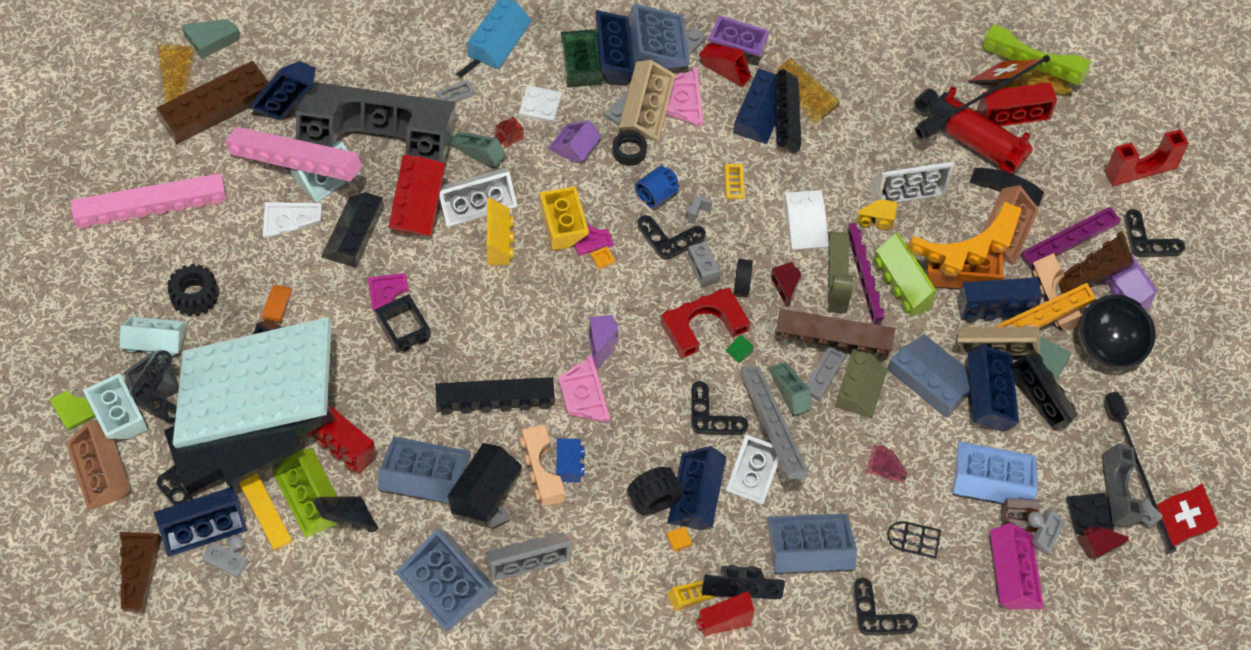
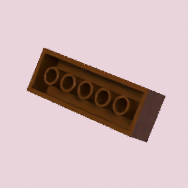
[156,61,269,144]
[776,308,896,355]

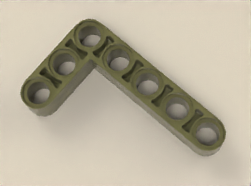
[828,231,854,313]

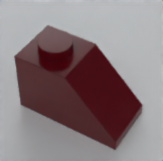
[770,262,801,307]
[1077,525,1129,558]

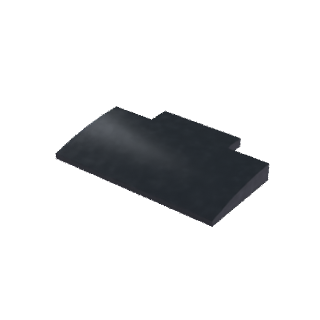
[164,403,335,494]

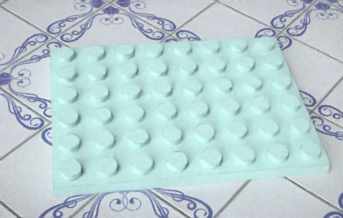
[173,317,332,448]

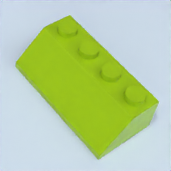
[873,232,936,317]
[273,449,338,538]

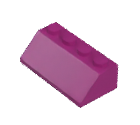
[990,523,1044,610]

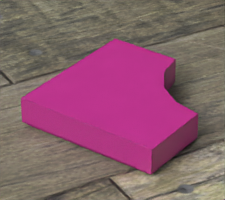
[574,222,614,256]
[368,273,408,312]

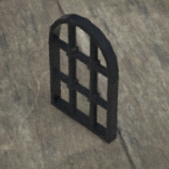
[887,521,941,559]

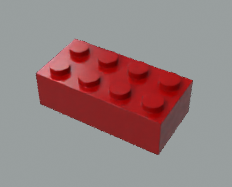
[977,82,1057,127]
[306,404,376,474]

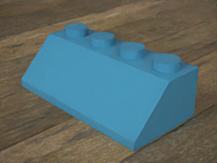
[467,0,532,69]

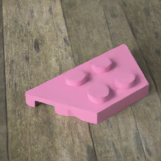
[666,67,703,126]
[558,355,610,423]

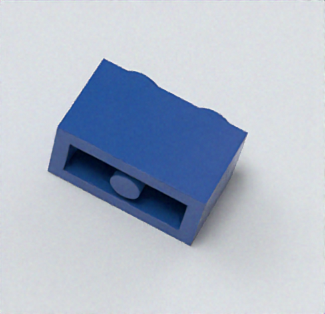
[556,438,585,482]

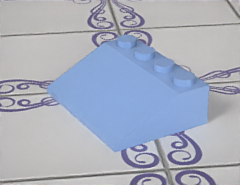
[953,441,1038,504]

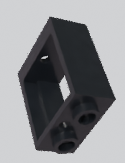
[375,294,431,353]

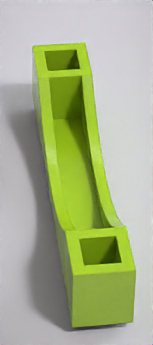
[983,24,1091,86]

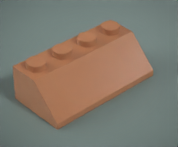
[982,185,1039,265]
[66,421,131,510]

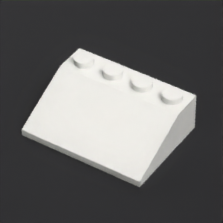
[869,162,955,203]

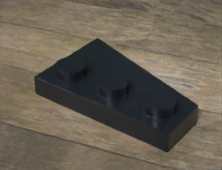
[313,496,379,533]

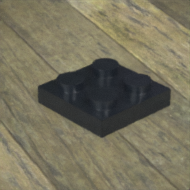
[1066,493,1115,535]

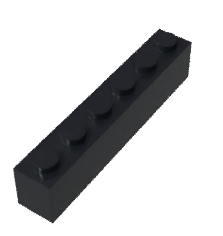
[435,377,555,414]

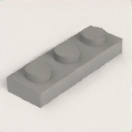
[806,346,846,401]

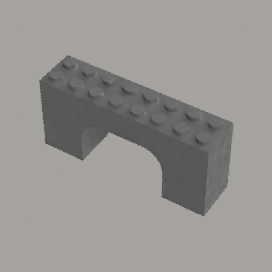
[296,82,456,162]

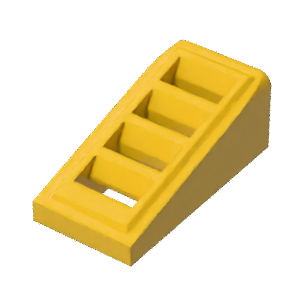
[723,164,745,199]
[667,580,715,611]

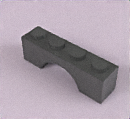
[1103,443,1144,528]

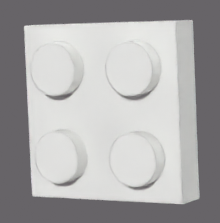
[519,85,562,124]

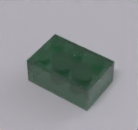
[561,29,603,87]

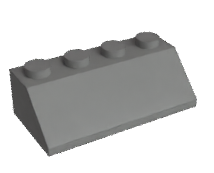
[485,532,571,582]

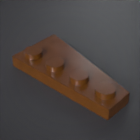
[1060,231,1134,293]
[120,532,161,612]

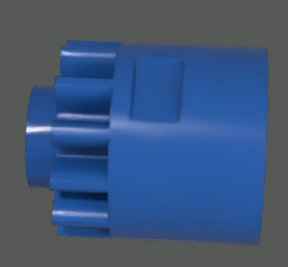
[635,165,680,209]

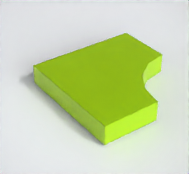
[49,390,96,431]

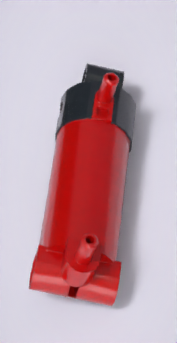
[914,87,1033,173]

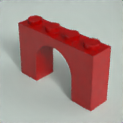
[1105,129,1189,186]
[660,287,751,359]

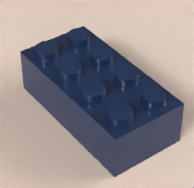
[957,277,1042,322]
[967,344,1019,432]

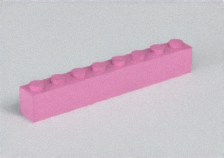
[225,127,362,182]
[70,173,226,228]

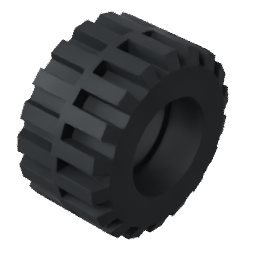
[167,264,219,317]
[627,466,683,515]

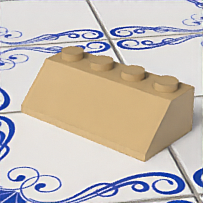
[619,60,676,141]
[957,325,1041,356]

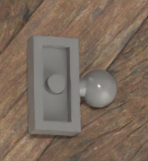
[1028,510,1065,554]
[202,534,249,578]

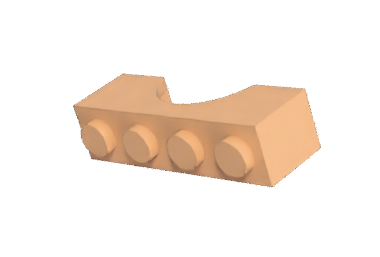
[1033,253,1082,331]
[519,425,565,507]

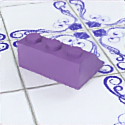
[708,15,769,57]
[1101,253,1157,311]

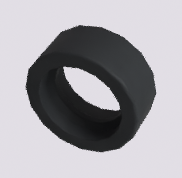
[612,131,647,166]
[734,259,753,295]

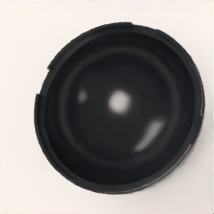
[1079,294,1156,370]

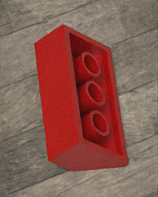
[388,155,446,236]

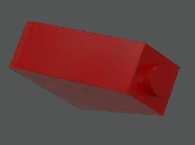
[699,43,752,88]
[696,591,755,636]

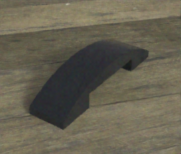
[969,168,1044,207]

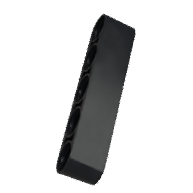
[775,69,801,153]

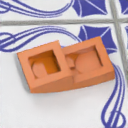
[262,284,292,322]

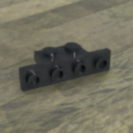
[701,565,785,599]

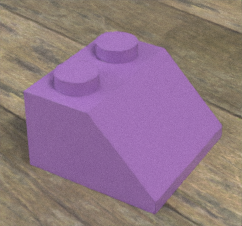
[547,120,601,162]
[588,315,619,369]

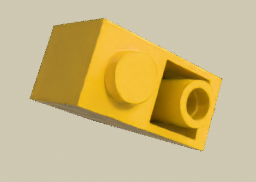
[856,199,897,230]

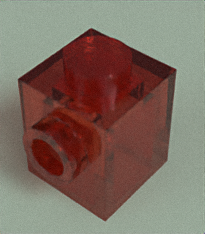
[494,117,524,148]

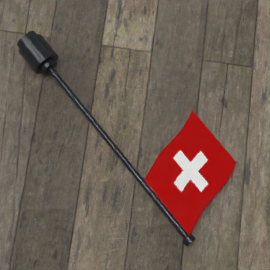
[915,55,1050,140]
[1104,392,1219,553]

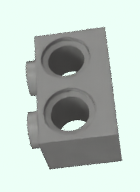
[687,241,720,288]

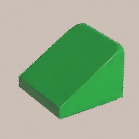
[726,335,754,363]

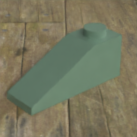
[450,131,506,167]
[768,362,812,415]

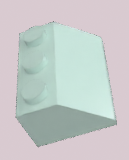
[290,141,360,202]
[120,316,188,356]
[83,373,148,439]

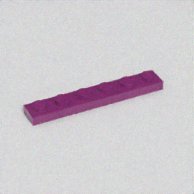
[1020,206,1121,269]
[847,223,885,325]

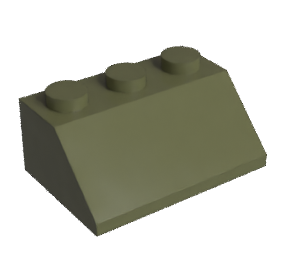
[835,349,887,418]

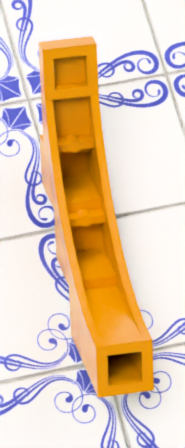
[906,201,1022,277]

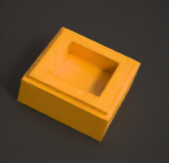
[590,246,616,270]
[666,526,693,552]

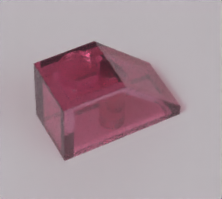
[866,445,907,484]

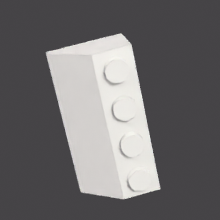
[438,168,518,227]

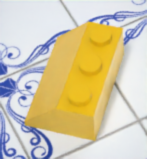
[539,186,589,251]
[487,198,514,265]

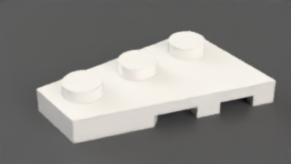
[263,202,322,239]

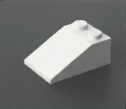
[783,190,829,250]
[726,435,780,504]

